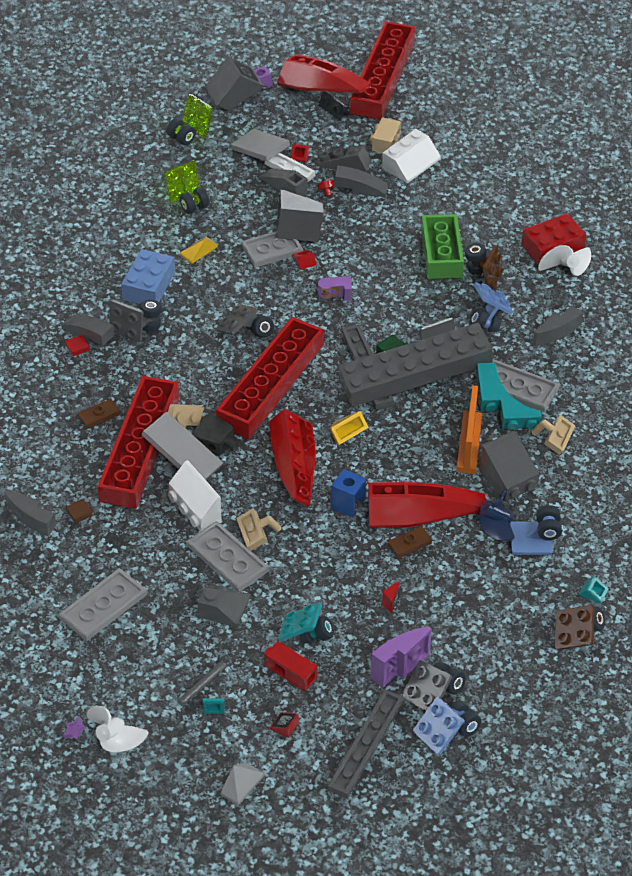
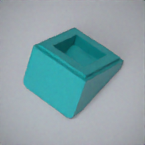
[579,576,609,604]
[203,698,225,714]

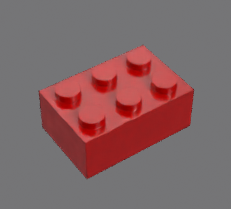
[521,213,586,265]

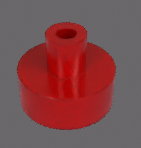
[317,180,335,197]

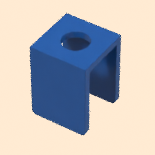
[331,469,366,517]

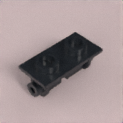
[318,91,350,121]

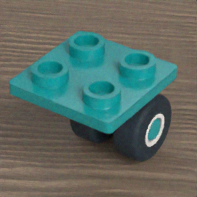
[278,602,334,643]

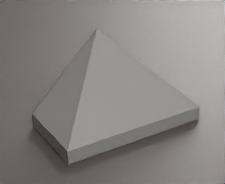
[221,763,265,806]

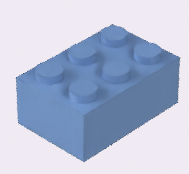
[121,249,175,304]

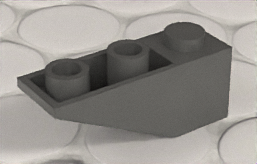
[315,145,372,171]
[259,168,308,197]

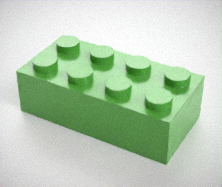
[421,214,464,279]

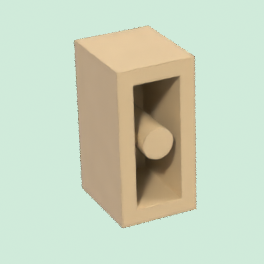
[370,118,401,153]

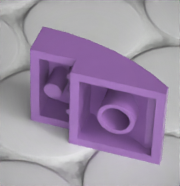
[370,627,432,688]

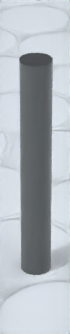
[178,661,227,707]

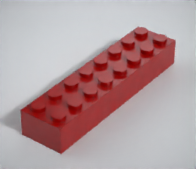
[350,21,416,119]
[216,317,324,439]
[97,376,180,509]

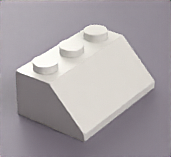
[382,129,441,183]
[168,460,222,532]

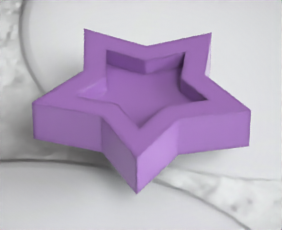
[63,717,87,740]

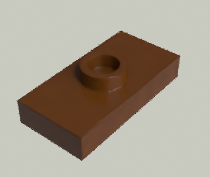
[78,399,120,429]
[388,526,432,559]

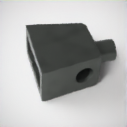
[192,412,240,456]

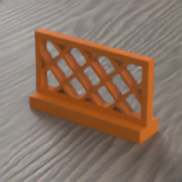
[457,385,482,474]

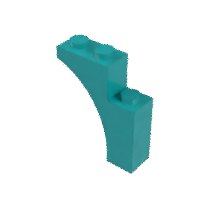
[476,362,542,430]

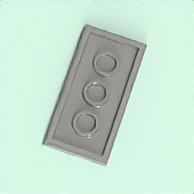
[476,359,560,412]
[141,412,223,480]
[186,521,269,591]
[59,568,147,641]

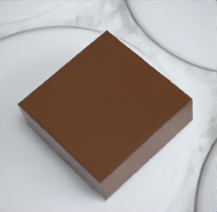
[66,499,93,524]

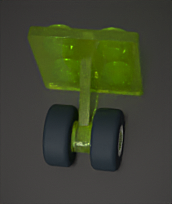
[167,94,213,145]
[164,160,210,214]

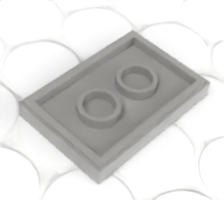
[231,129,290,161]
[241,231,303,268]

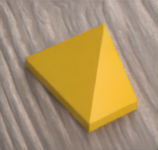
[180,236,218,264]
[329,411,369,445]

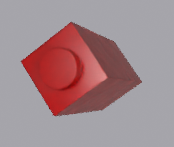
[264,641,318,692]

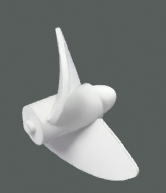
[538,245,591,276]
[87,706,149,752]

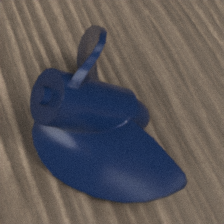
[479,490,515,541]

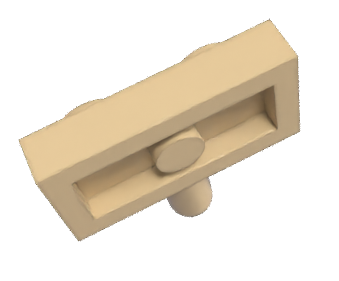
[168,404,204,428]
[531,415,575,455]
[237,508,281,551]

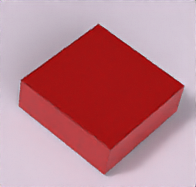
[65,335,90,357]

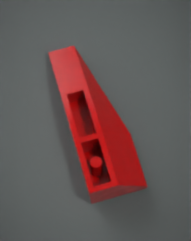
[277,54,370,94]
[269,409,316,507]
[368,482,486,528]

